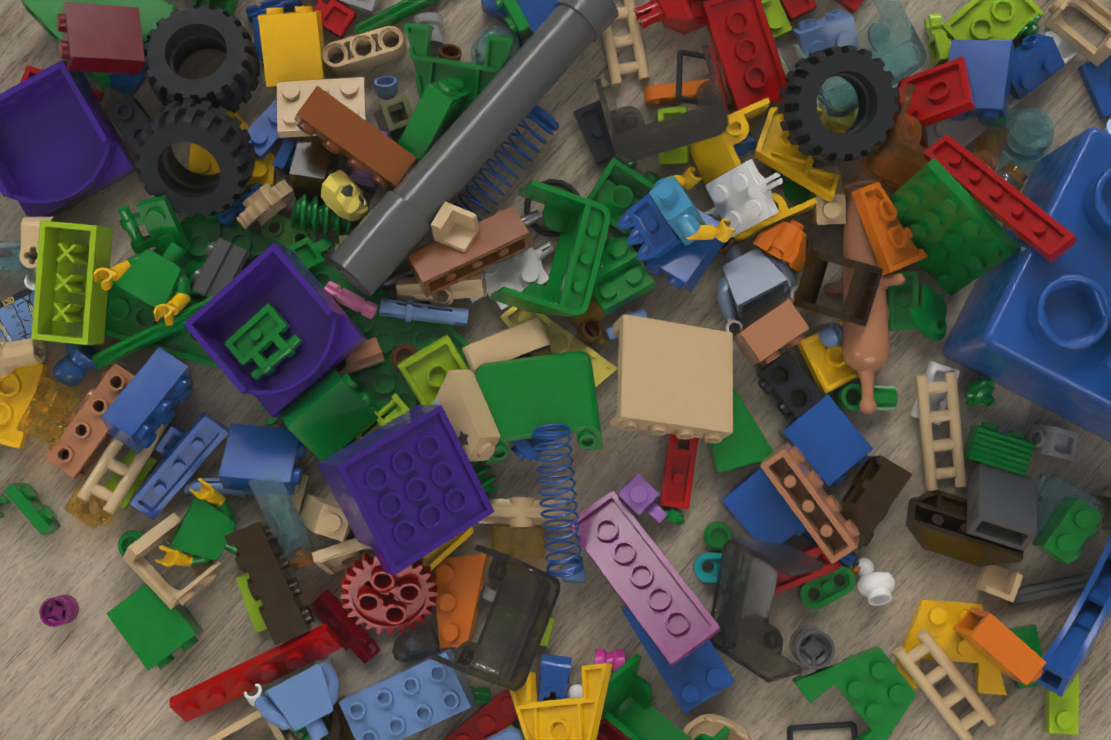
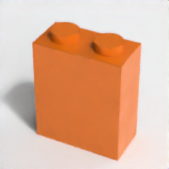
[953,607,1047,686]

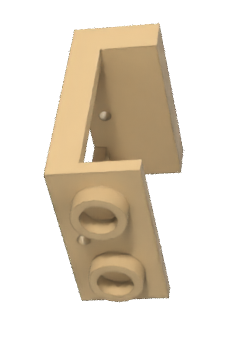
[1044,0,1111,67]
[123,512,222,609]

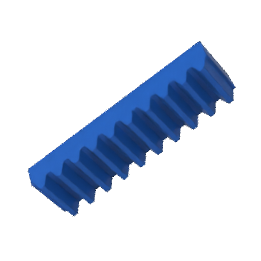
[129,412,229,520]

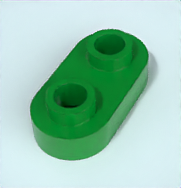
[798,566,856,609]

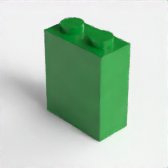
[398,77,470,160]
[280,367,378,461]
[106,575,203,671]

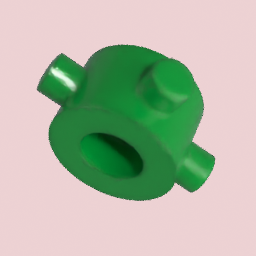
[664,508,685,526]

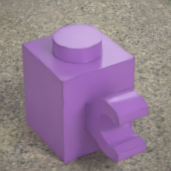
[616,473,668,523]

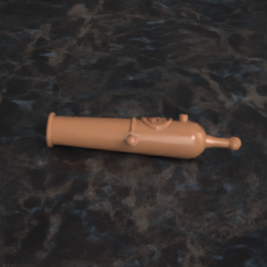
[823,180,906,414]

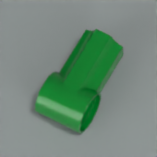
[834,384,898,411]

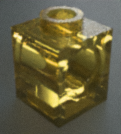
[63,484,116,528]

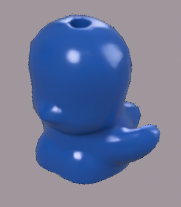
[53,343,99,387]

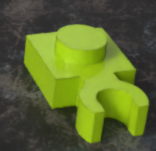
[924,13,951,68]

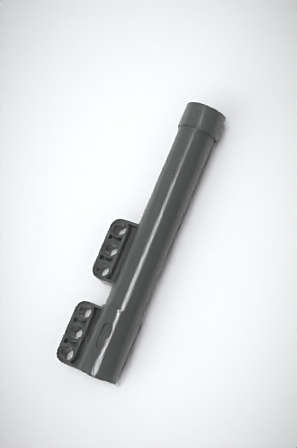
[329,0,618,296]

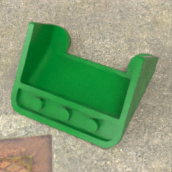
[474,351,603,464]

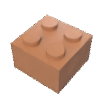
[733,299,809,367]

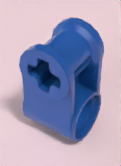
[539,654,572,701]

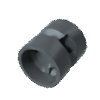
[789,625,835,669]

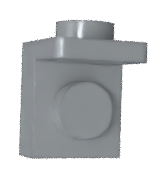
[1029,424,1079,462]

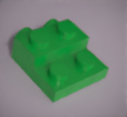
[587,154,661,236]
[592,235,656,316]

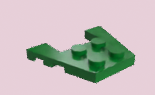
[404,22,516,117]
[792,646,917,740]

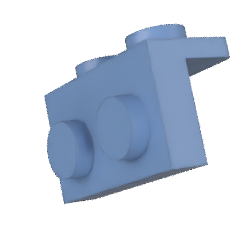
[792,9,860,59]

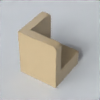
[431,201,479,252]
[975,565,1023,602]

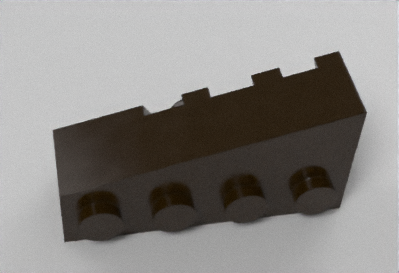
[224,519,314,646]

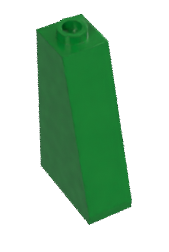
[707,387,774,473]

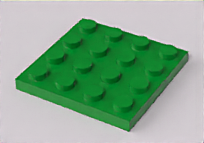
[889,158,1021,296]

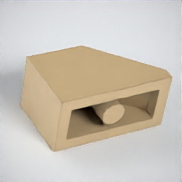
[809,166,846,225]

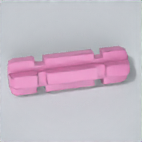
[325,281,379,319]

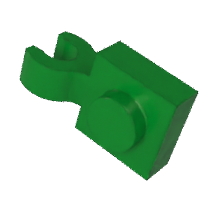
[286,236,335,271]

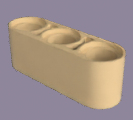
[322,26,406,75]
[462,317,551,374]

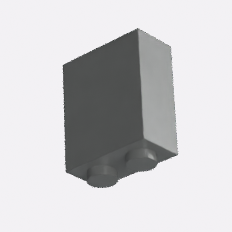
[966,463,1037,551]

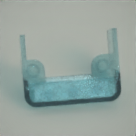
[778,0,927,118]

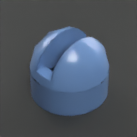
[374,75,398,100]
[819,323,843,347]
[562,563,586,583]

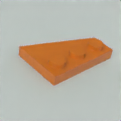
[851,182,928,276]
[433,553,490,648]

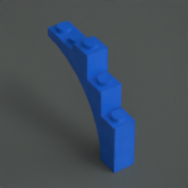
[1035,535,1111,697]

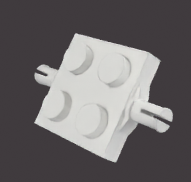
[705,159,783,237]
[470,241,555,312]

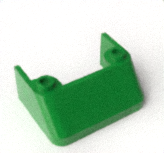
[490,180,611,317]
[601,653,730,740]

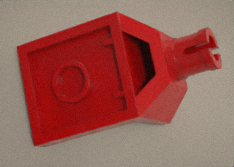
[634,0,709,35]
[885,56,975,150]

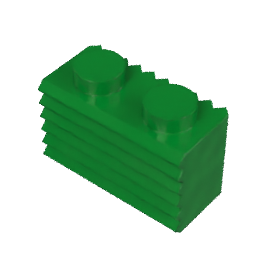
[964,421,1035,476]

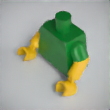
[93,242,191,326]
[155,478,238,567]

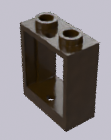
[793,249,884,327]

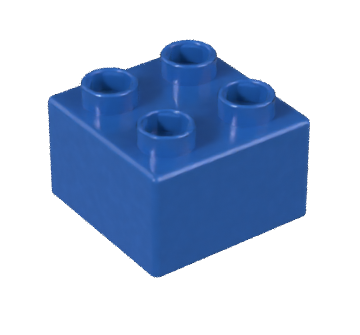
[942,127,1111,443]

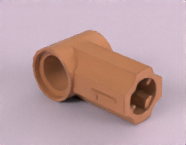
[339,337,385,376]

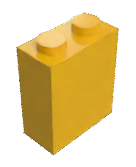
[258,6,328,87]

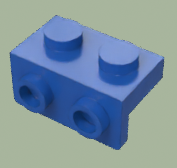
[1010,34,1065,100]

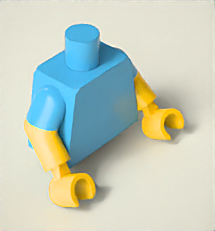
[649,167,736,246]

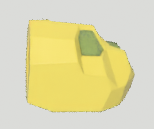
[320,170,368,221]

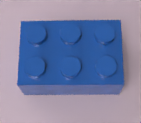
[101,347,194,454]

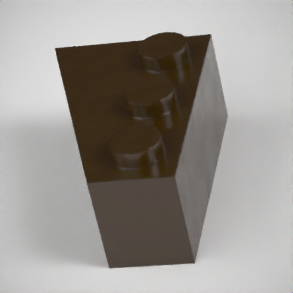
[289,136,341,205]
[840,455,912,550]

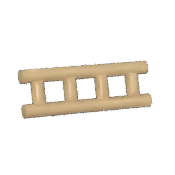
[601,0,650,86]
[915,370,967,491]
[76,415,175,515]
[892,629,997,740]

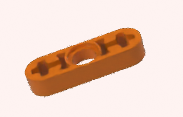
[643,78,727,106]

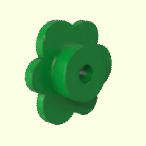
[1015,14,1042,42]

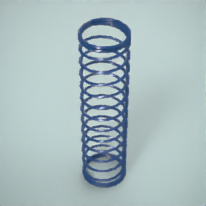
[451,105,559,221]
[532,424,584,577]

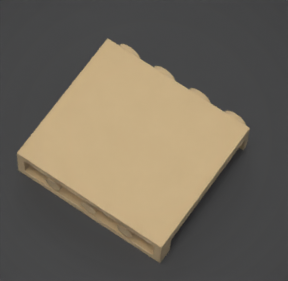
[610,314,733,443]

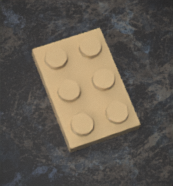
[277,77,367,138]

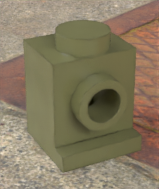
[374,94,413,132]

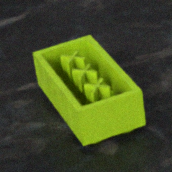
[31,220,113,345]

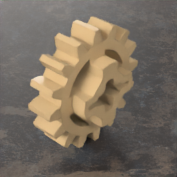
[236,179,294,230]

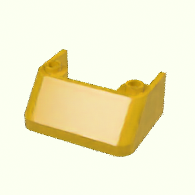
[689,98,818,242]

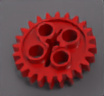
[340,553,437,635]

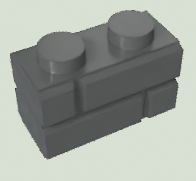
[192,237,255,298]

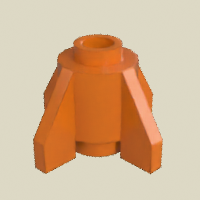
[753,219,807,273]

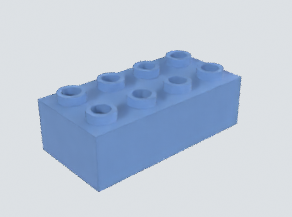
[339,647,476,740]

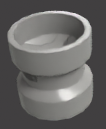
[414,12,444,49]

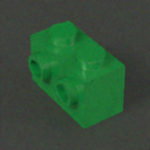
[1032,497,1103,564]

